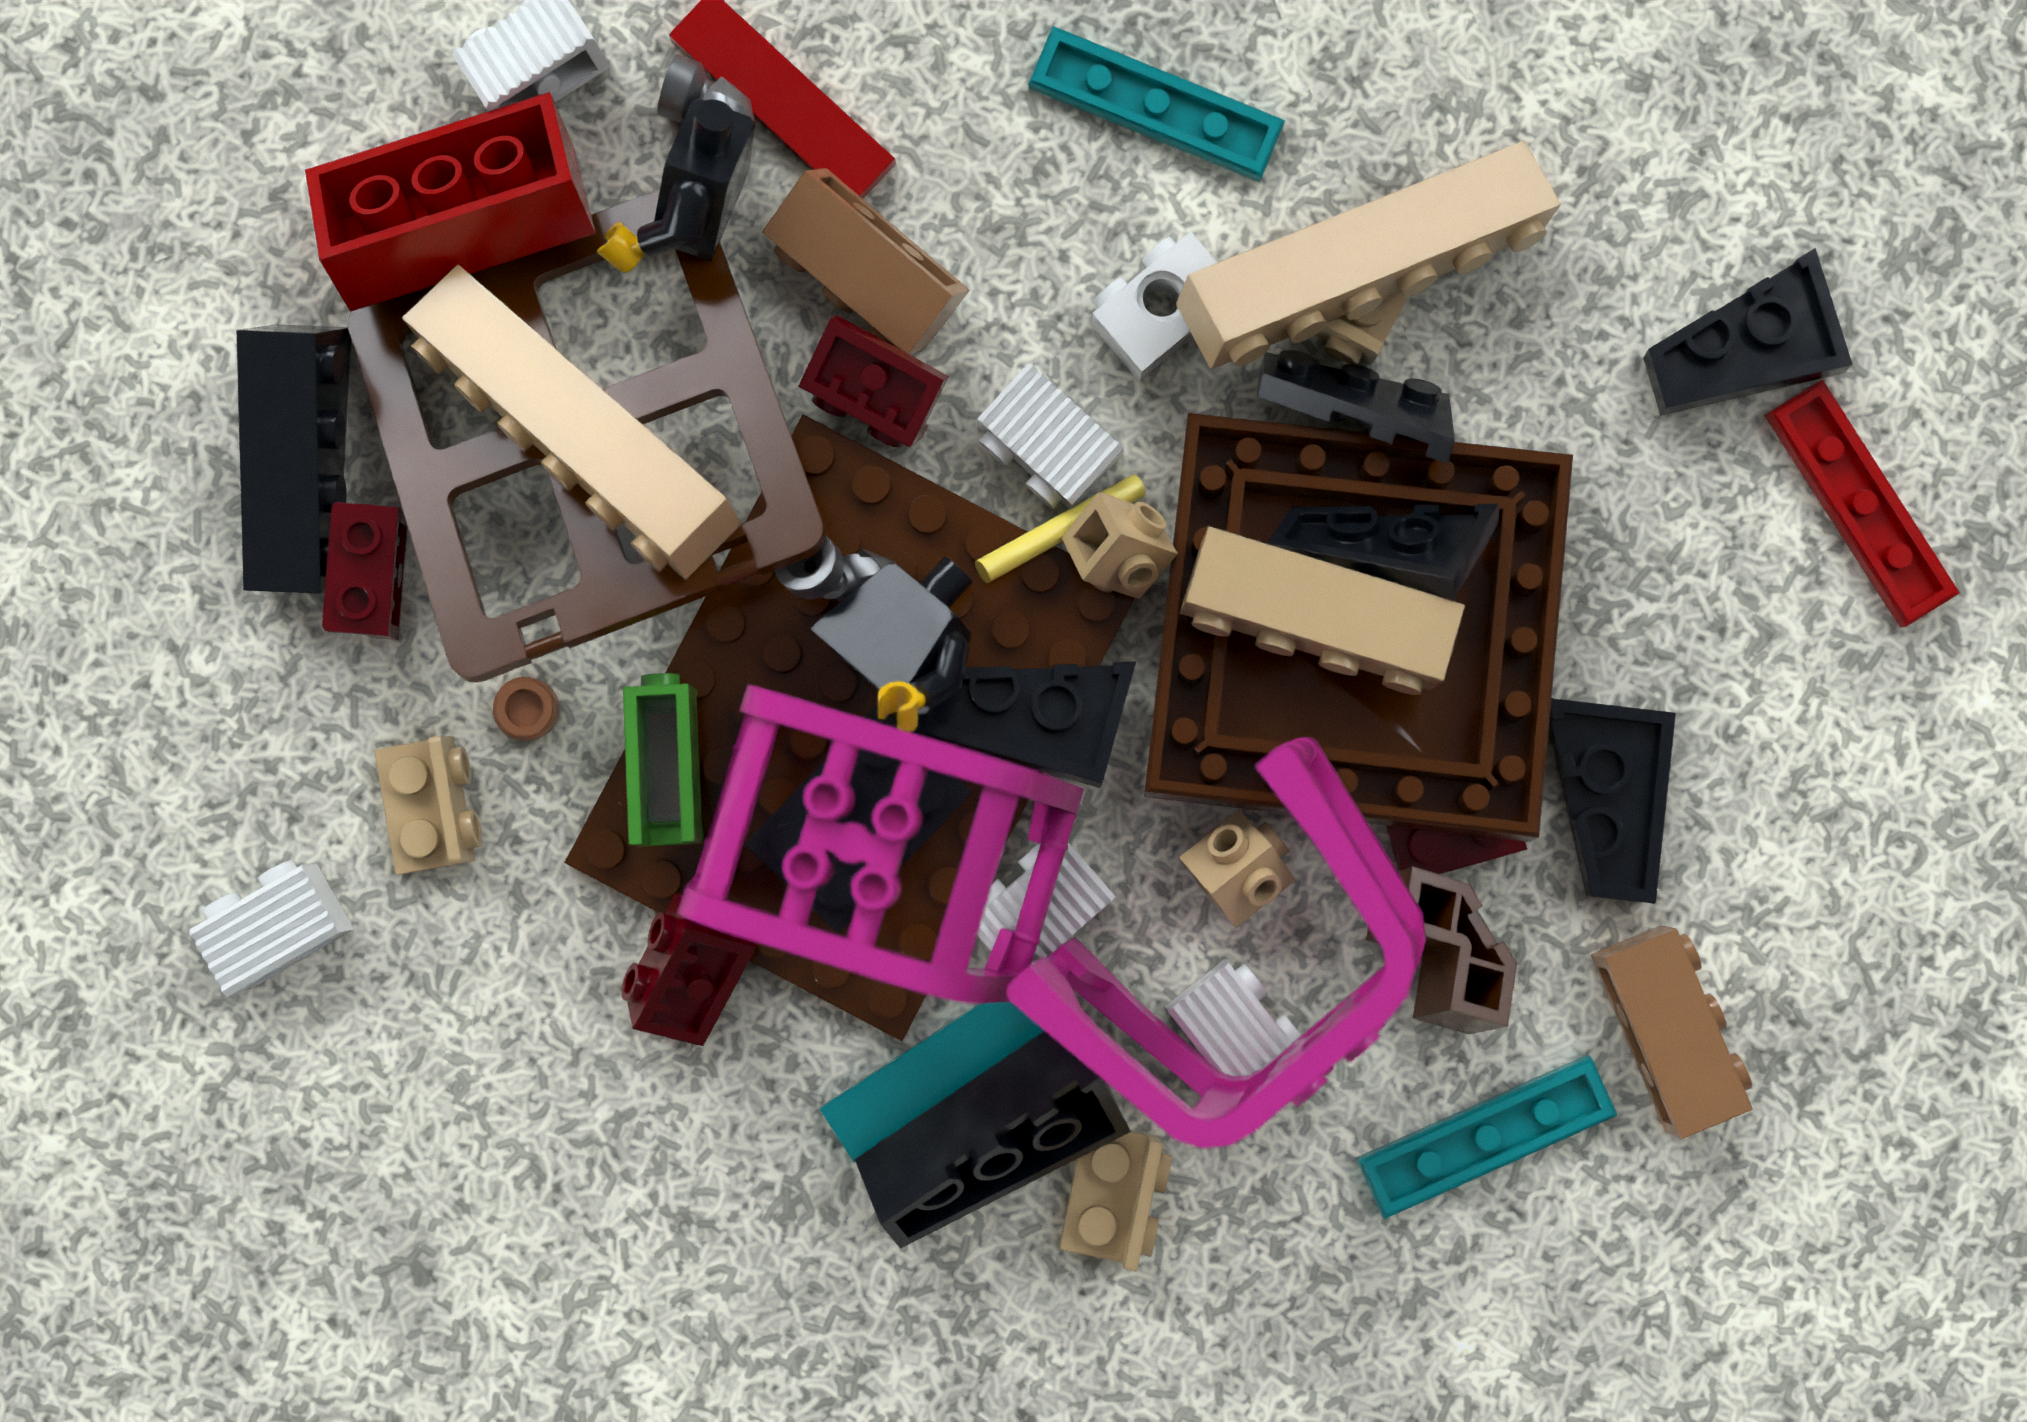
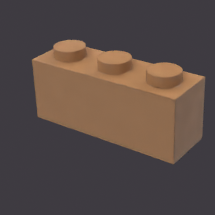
[762,168,970,355]
[1591,925,1753,1139]

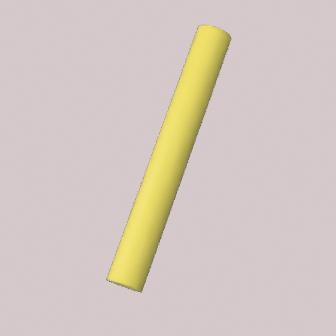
[975,474,1146,583]

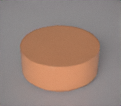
[493,677,560,741]

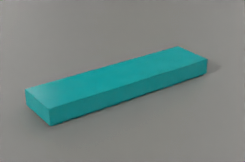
[1029,26,1285,182]
[819,1002,1045,1162]
[1356,1055,1618,1219]

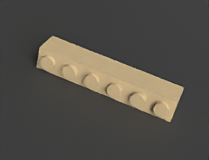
[1176,140,1561,370]
[402,264,741,580]

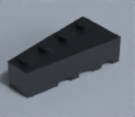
[236,324,351,594]
[855,1031,1131,1249]

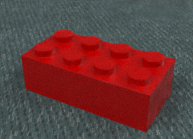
[305,92,596,312]

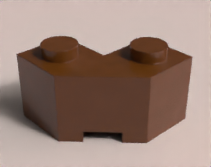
[1366,867,1517,1034]

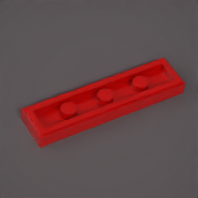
[668,0,896,199]
[1764,379,1960,628]

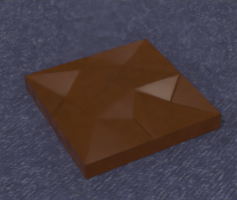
[1144,413,1573,842]

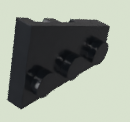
[1643,248,1853,416]
[1257,350,1455,464]
[1267,504,1499,600]
[914,662,1136,788]
[1549,698,1676,904]

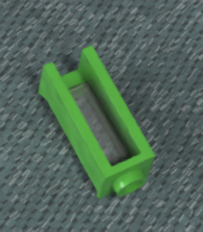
[623,673,705,847]

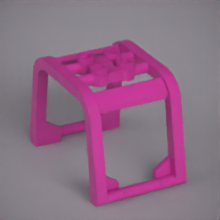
[678,685,1084,1004]
[1006,737,1426,1148]

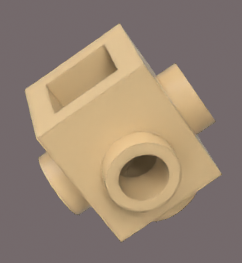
[1061,492,1178,599]
[1179,809,1296,928]

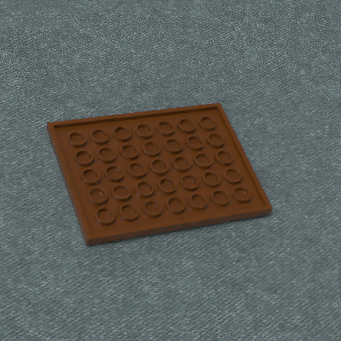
[564,414,1135,1041]

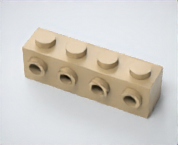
[1180,526,1465,695]

